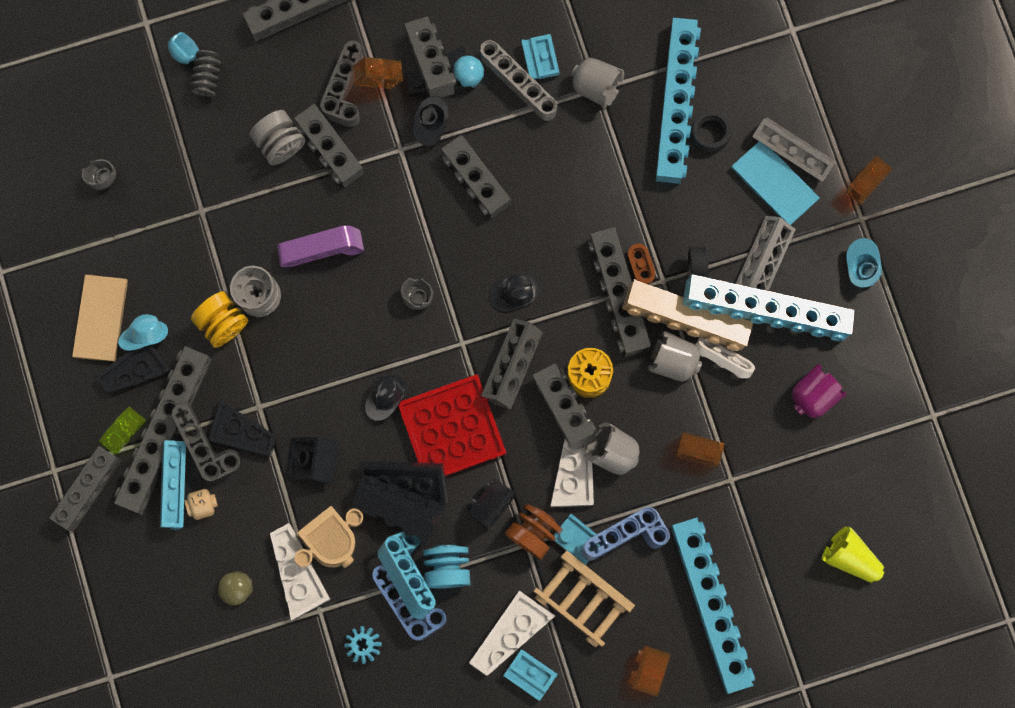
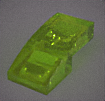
[99,407,145,455]

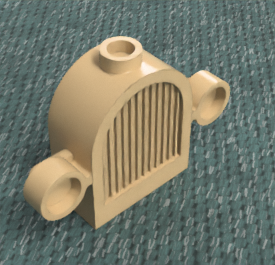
[295,506,363,568]

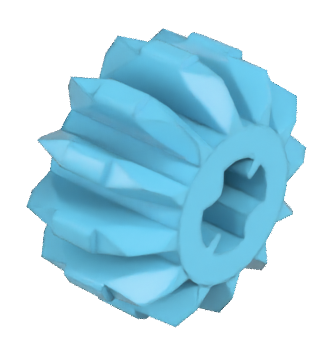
[344,626,382,664]

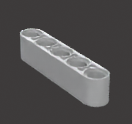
[480,40,557,121]

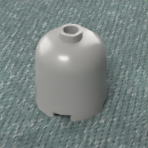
[572,58,624,108]
[648,331,702,382]
[585,422,640,475]

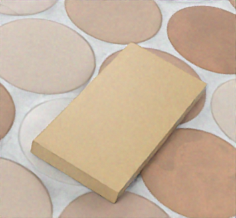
[72,275,128,362]

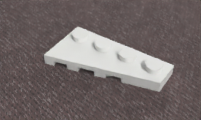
[551,420,594,507]
[270,523,330,621]
[469,591,555,676]

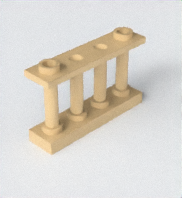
[534,550,635,648]

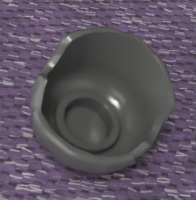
[82,159,116,190]
[400,278,433,310]

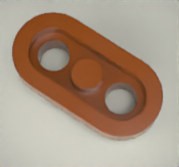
[628,244,656,285]

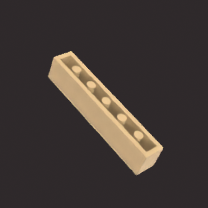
[622,280,753,351]

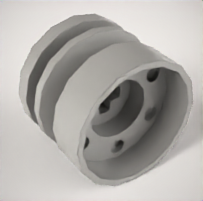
[249,110,306,165]
[230,265,281,317]

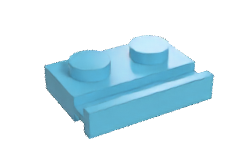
[521,34,559,79]
[554,514,600,565]
[504,649,558,701]

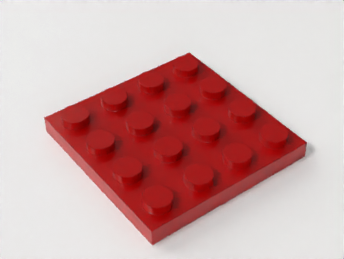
[398,374,507,477]

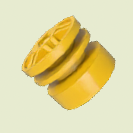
[191,291,248,348]
[567,348,613,398]

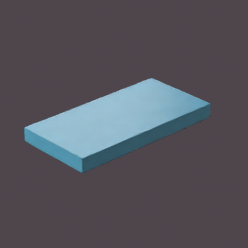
[731,141,820,225]

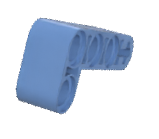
[581,507,670,561]
[372,565,446,641]

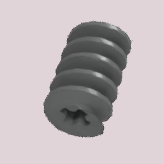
[190,50,221,96]

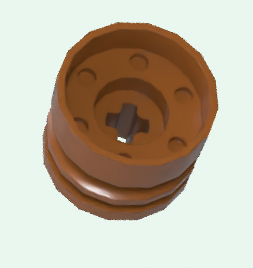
[505,503,563,560]

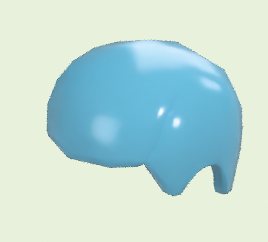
[168,32,199,64]
[453,56,484,88]

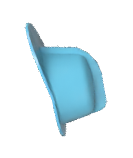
[847,238,882,288]
[118,314,168,351]

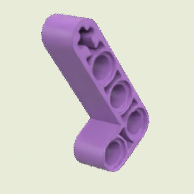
[277,226,364,267]

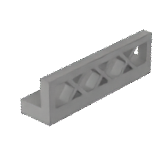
[752,117,836,182]
[736,216,796,291]

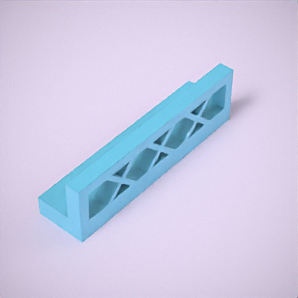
[160,440,186,530]

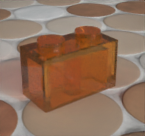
[353,57,403,89]
[845,155,892,205]
[676,432,725,467]
[629,646,671,697]

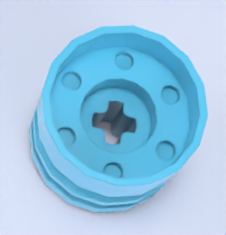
[423,545,470,589]

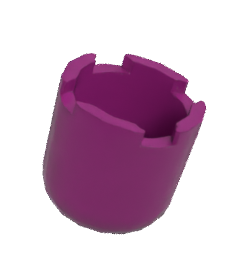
[792,364,847,418]

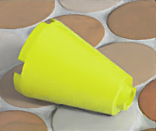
[822,526,884,583]

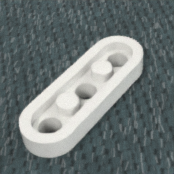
[695,337,755,378]

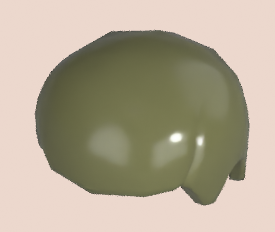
[218,571,253,605]

